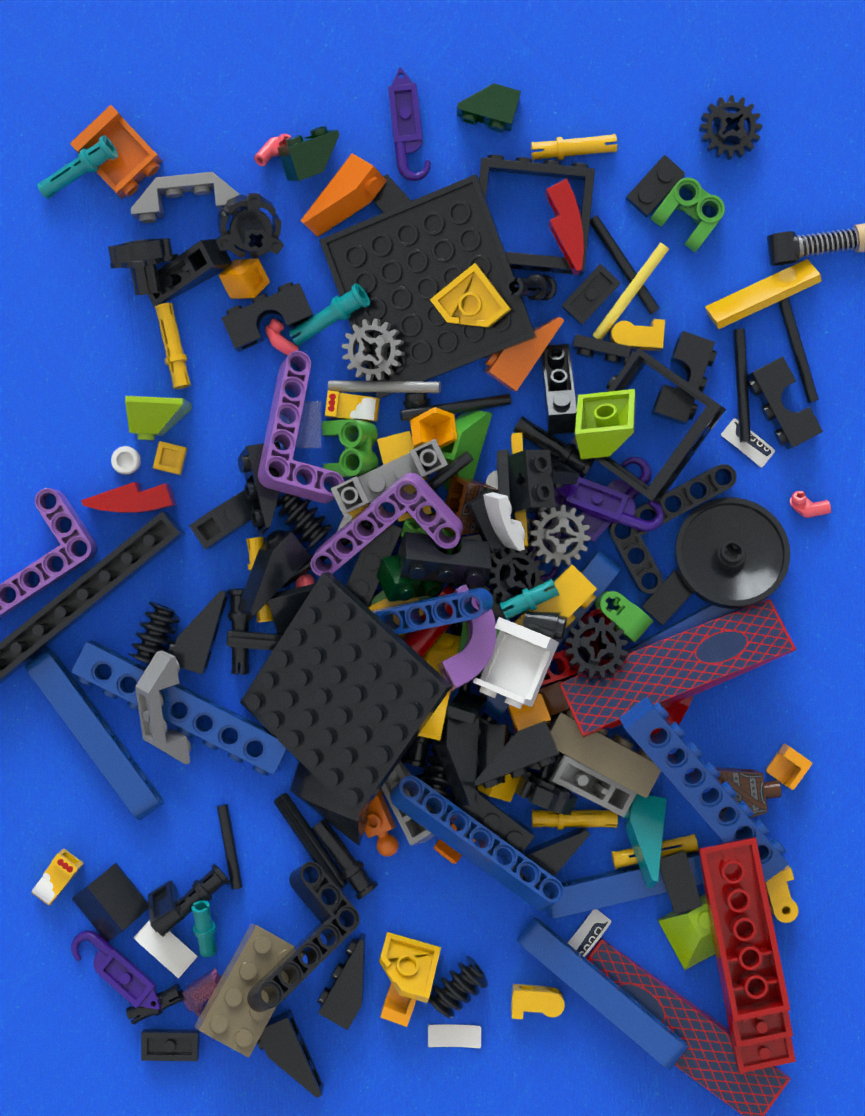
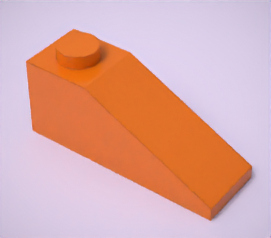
[300,153,387,237]
[484,317,564,391]

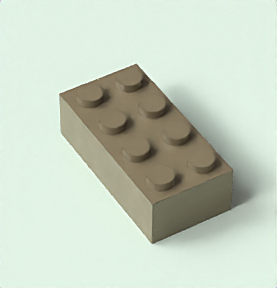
[548,709,661,798]
[194,924,305,1058]

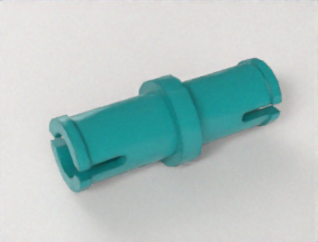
[499,578,559,620]
[191,900,217,957]

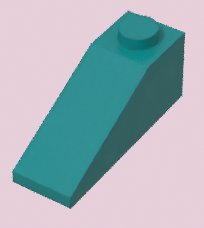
[622,793,667,888]

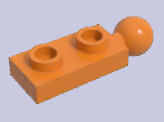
[365,790,399,857]

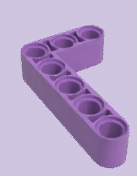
[258,351,344,503]
[310,473,463,576]
[0,488,97,618]

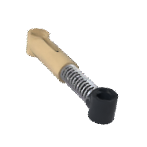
[767,223,865,266]

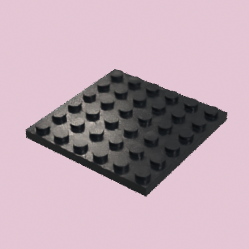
[319,174,537,399]
[240,572,452,817]

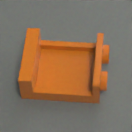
[70,105,162,199]

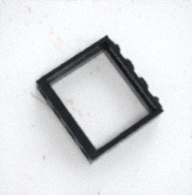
[479,155,595,276]
[571,348,726,503]

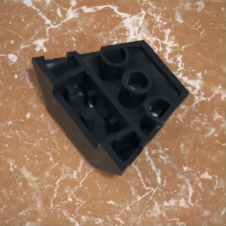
[290,761,370,846]

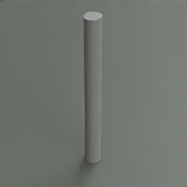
[328,380,441,393]

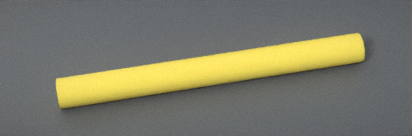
[592,242,669,340]

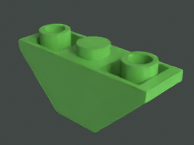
[439,410,492,490]

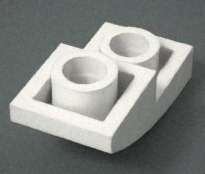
[483,492,525,551]
[134,920,198,979]

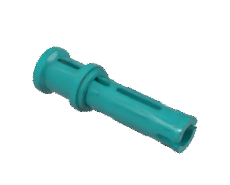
[37,135,118,199]
[289,283,370,346]

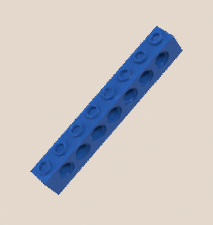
[71,640,287,776]
[619,696,789,882]

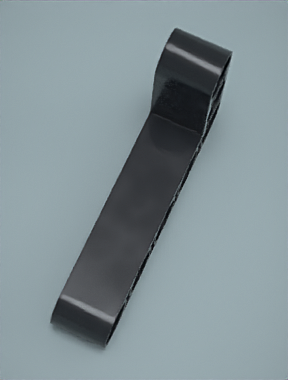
[608,464,737,594]
[247,862,360,1012]

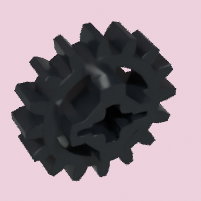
[699,95,762,160]
[485,547,546,608]
[564,616,628,680]

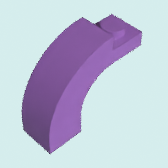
[438,584,497,692]

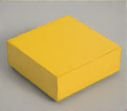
[153,441,188,475]

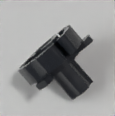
[215,193,284,258]
[108,238,178,295]
[515,751,578,815]

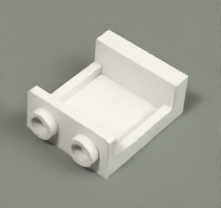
[473,617,559,709]

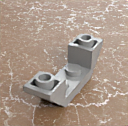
[131,172,246,223]
[330,439,448,515]
[135,650,191,764]

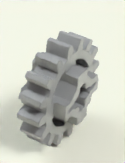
[342,318,405,381]
[528,504,591,566]

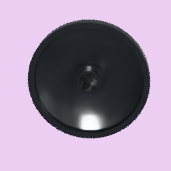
[674,497,790,609]

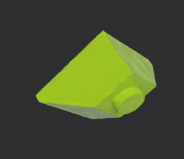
[575,389,636,459]
[125,396,192,441]
[657,894,716,970]

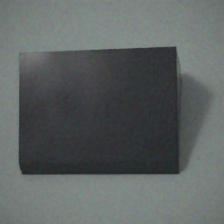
[72,863,149,942]

